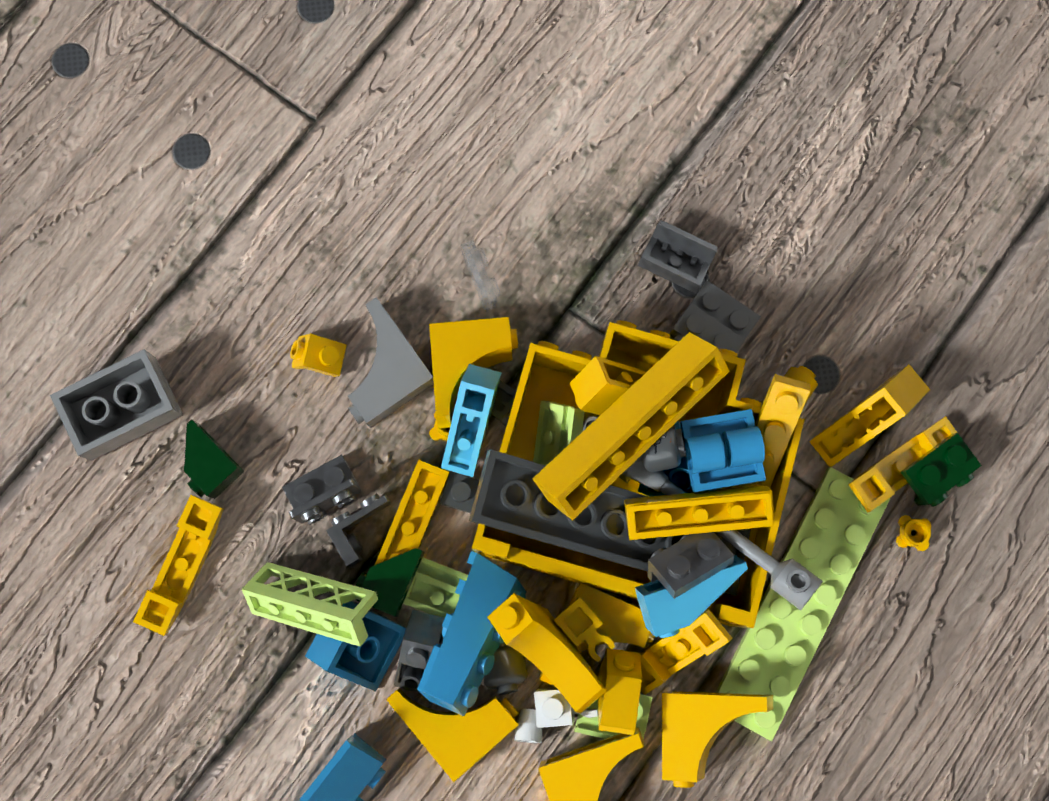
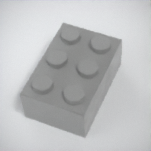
[50,349,183,461]

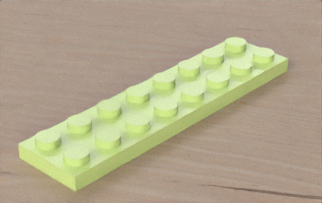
[715,467,890,741]

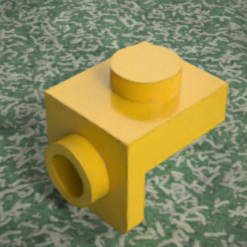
[290,333,347,377]

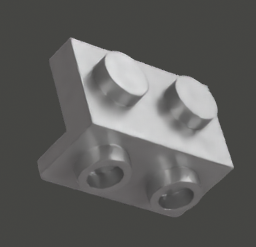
[637,220,718,293]
[647,532,734,599]

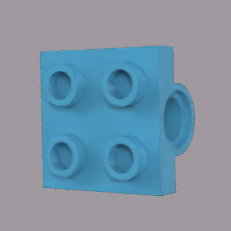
[679,409,766,493]

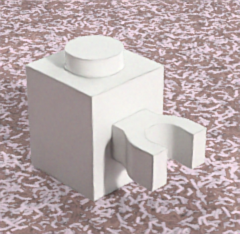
[534,687,598,728]

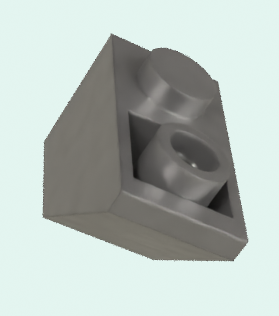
[394,610,445,692]

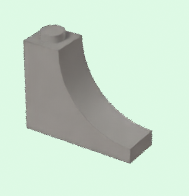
[348,297,434,428]

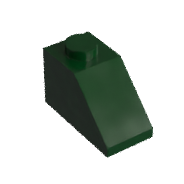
[184,419,244,499]
[355,548,425,617]

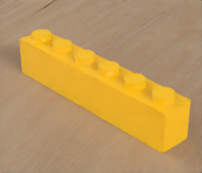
[532,332,730,521]

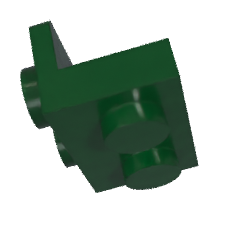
[901,433,982,507]

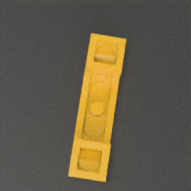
[848,416,958,512]
[133,495,223,636]
[640,609,732,695]

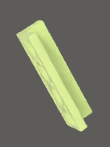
[242,562,378,647]

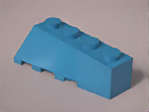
[417,551,526,716]

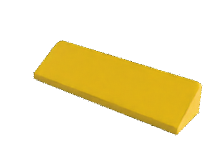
[624,485,775,540]

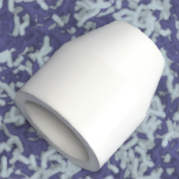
[514,709,543,743]

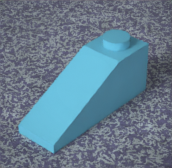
[441,364,502,477]
[634,555,748,638]

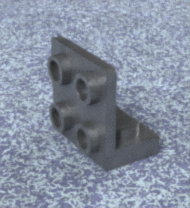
[282,455,362,525]

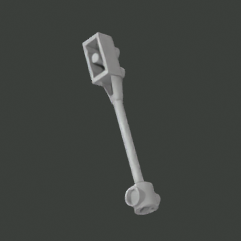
[582,412,823,611]

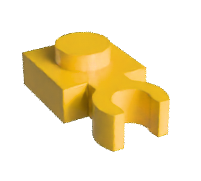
[553,597,615,662]

